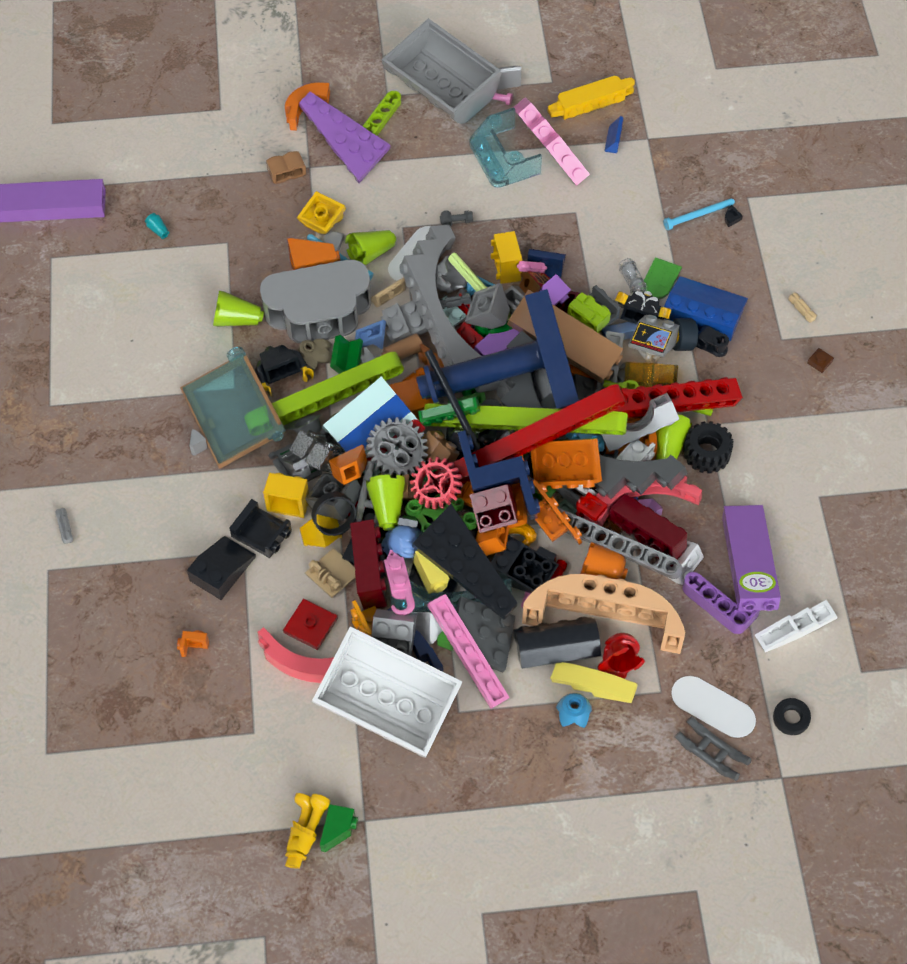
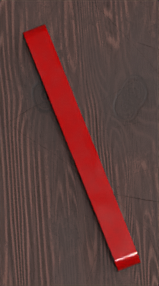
[432,384,627,494]

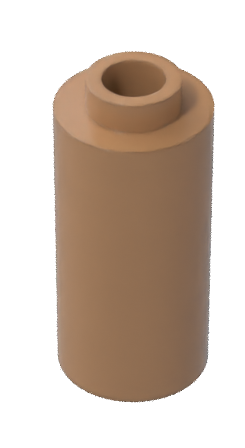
[381,333,423,360]

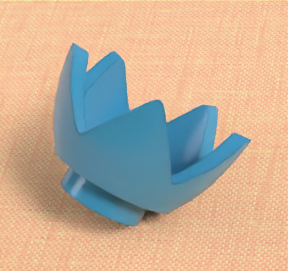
[556,693,592,728]

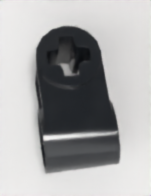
[696,325,729,357]

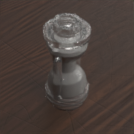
[619,258,648,294]

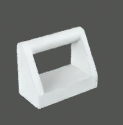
[653,541,704,585]

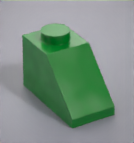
[320,804,358,852]

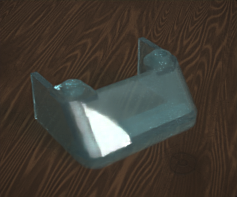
[469,108,542,188]

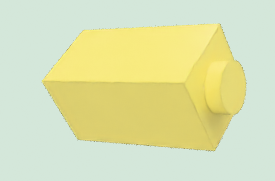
[413,551,449,594]

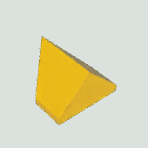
[300,514,342,548]

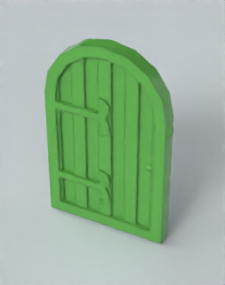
[642,257,682,299]

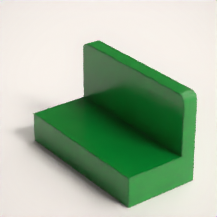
[330,335,363,374]

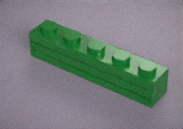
[418,397,480,426]

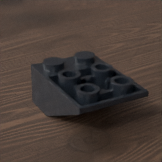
[491,535,559,593]

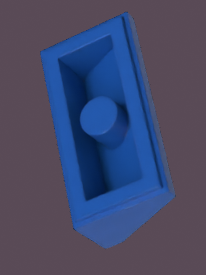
[604,116,623,153]

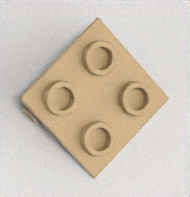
[305,548,356,598]

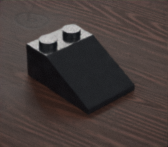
[187,536,256,600]

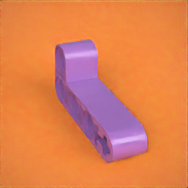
[682,572,760,634]

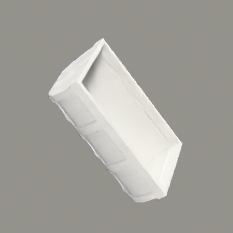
[312,627,462,758]

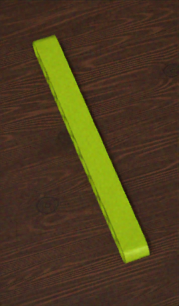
[424,403,628,435]

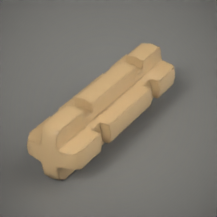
[789,292,817,323]

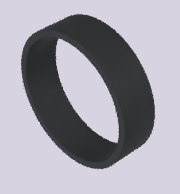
[311,492,357,536]

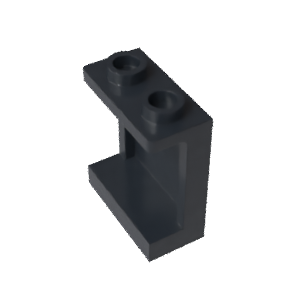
[229,499,292,558]

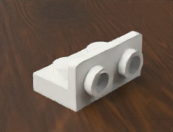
[616,440,656,461]

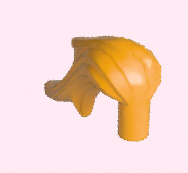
[508,524,537,546]

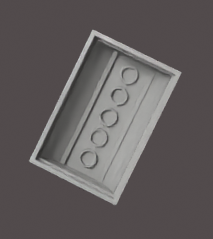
[381,18,501,124]

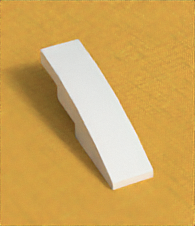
[755,600,837,652]

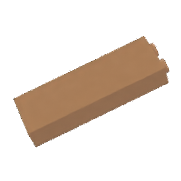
[507,289,623,384]

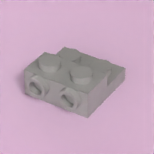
[380,300,428,342]

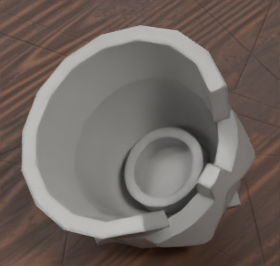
[435,255,467,293]

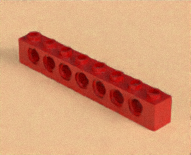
[615,377,743,418]

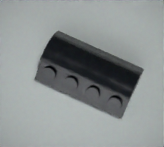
[513,617,601,669]

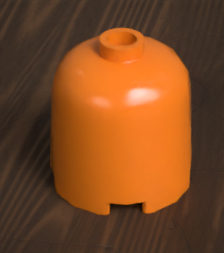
[580,542,628,580]

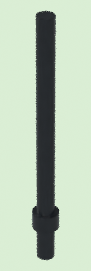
[425,349,482,451]

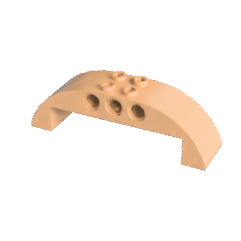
[522,574,685,654]

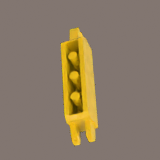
[547,75,635,120]

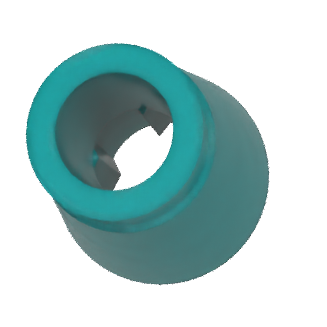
[145,213,170,239]

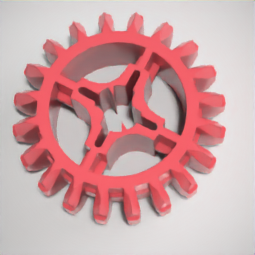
[410,457,463,510]

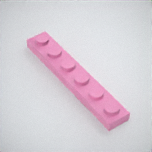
[427,594,510,709]

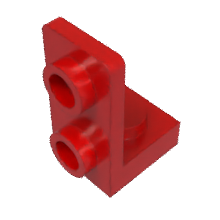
[576,492,608,522]

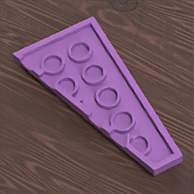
[299,92,390,183]

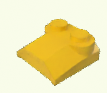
[297,191,346,234]

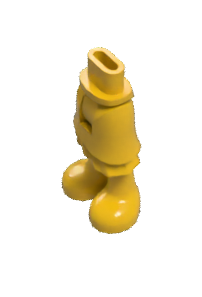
[285,793,330,869]

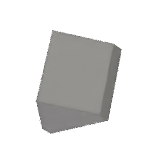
[189,429,208,456]

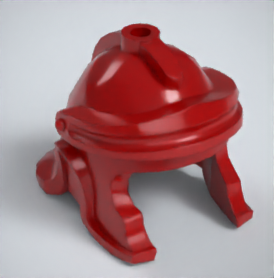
[597,633,645,679]

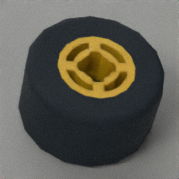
[672,318,698,351]

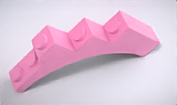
[513,97,590,186]

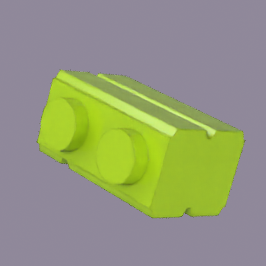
[567,292,611,333]

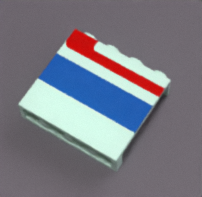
[322,377,426,477]

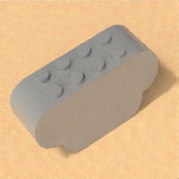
[260,260,371,343]

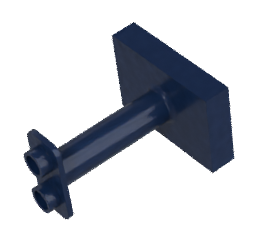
[416,289,579,409]

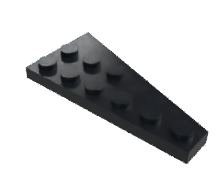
[412,504,517,620]

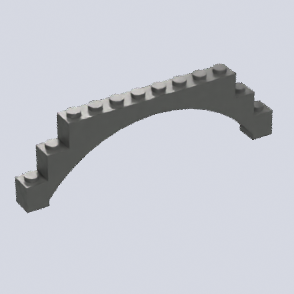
[500,331,688,499]

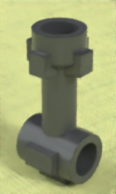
[440,210,473,227]

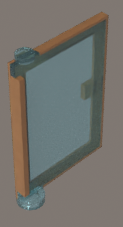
[180,347,286,469]

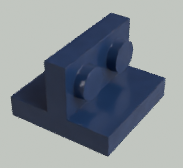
[527,249,566,279]

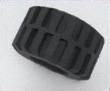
[683,421,734,474]

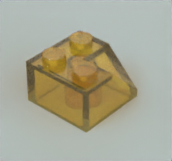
[624,362,678,387]

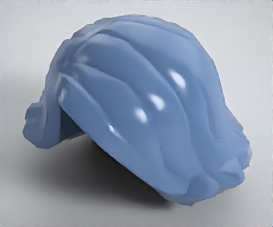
[381,525,422,558]

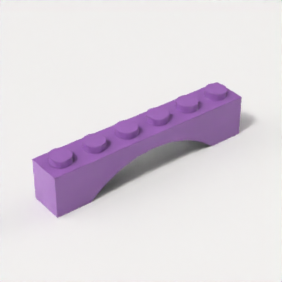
[474,274,571,356]

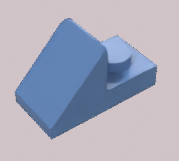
[355,320,386,349]

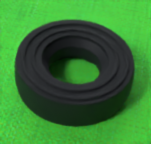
[773,698,811,735]

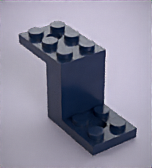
[458,430,540,520]

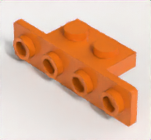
[532,479,582,545]

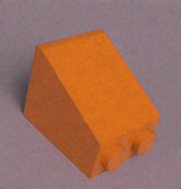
[287,238,340,270]
[389,378,435,421]

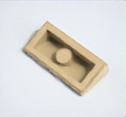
[371,277,406,307]

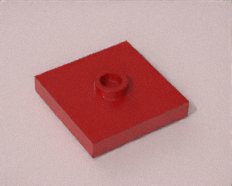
[283,598,338,650]

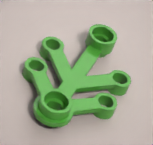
[405,494,477,533]

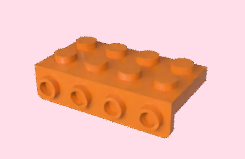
[531,438,602,489]

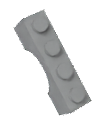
[601,393,679,452]

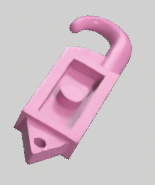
[384,550,415,616]

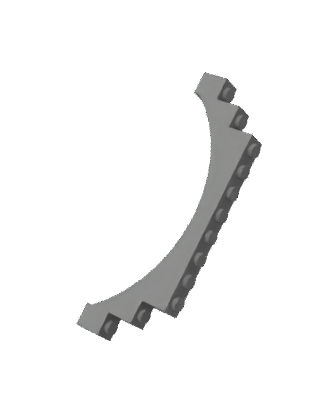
[399,225,512,399]

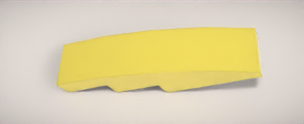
[550,662,638,703]

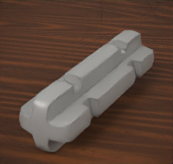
[55,508,73,544]

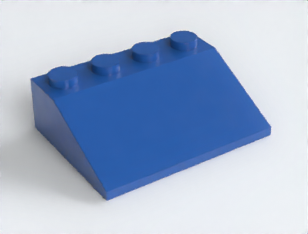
[664,276,748,341]

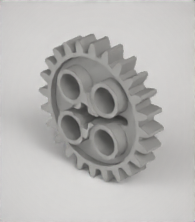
[365,417,428,477]

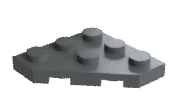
[456,596,515,672]

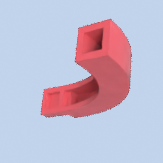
[584,476,702,526]
[257,627,334,683]

